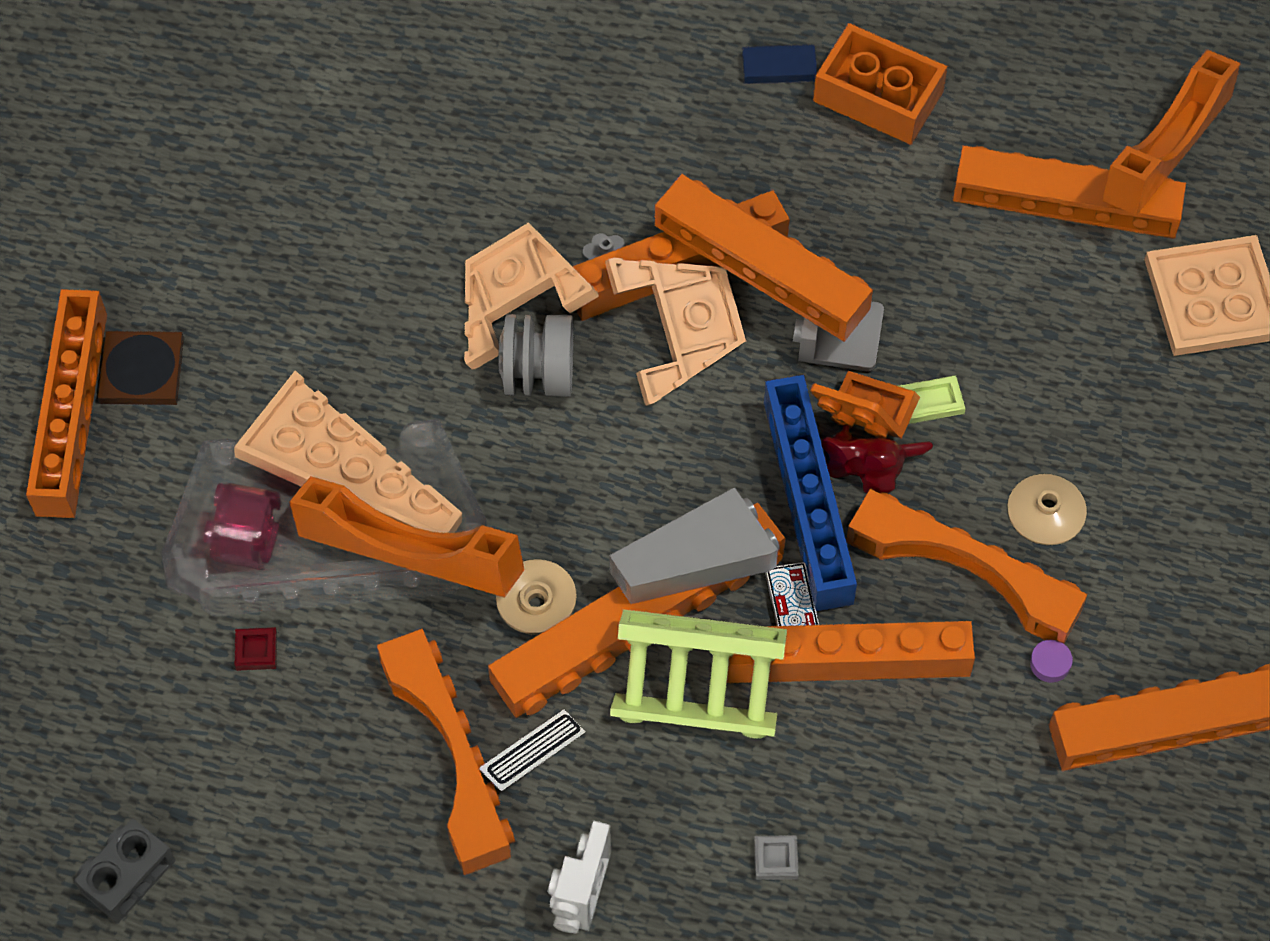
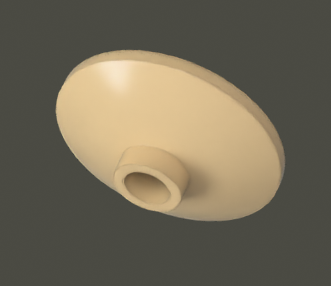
[1007,474,1087,545]
[496,559,577,635]

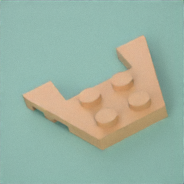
[464,223,599,370]
[605,258,746,406]

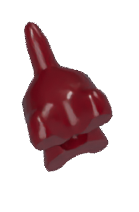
[821,424,933,494]

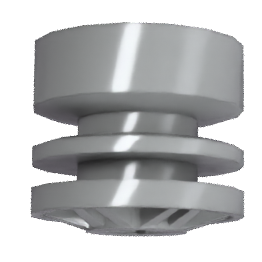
[499,314,573,397]

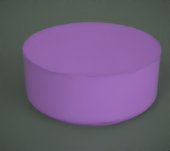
[1030,640,1072,683]

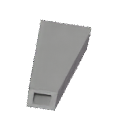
[609,487,780,604]

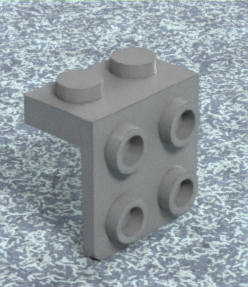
[793,301,884,371]

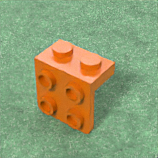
[810,371,920,439]

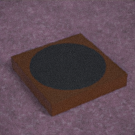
[98,331,184,405]

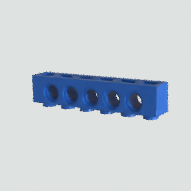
[764,375,857,611]

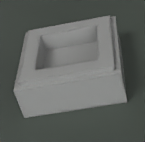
[754,835,798,880]

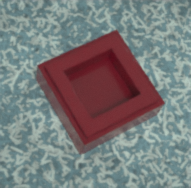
[234,627,277,671]

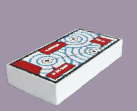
[765,562,819,626]

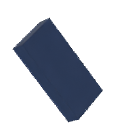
[742,45,817,84]

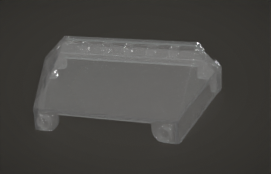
[161,419,487,617]

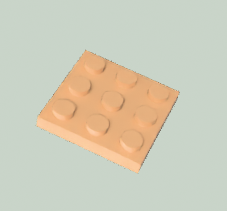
[1144,235,1270,356]

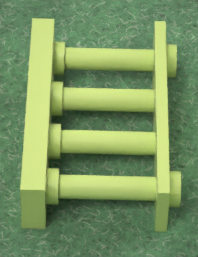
[610,609,787,739]

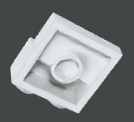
[548,821,611,933]

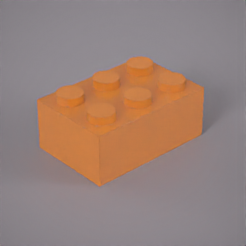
[813,23,948,145]

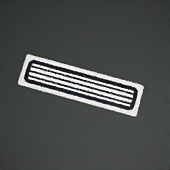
[479,710,585,791]

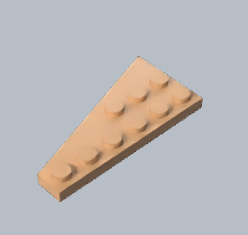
[234,371,462,533]

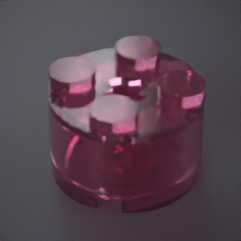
[204,483,281,570]

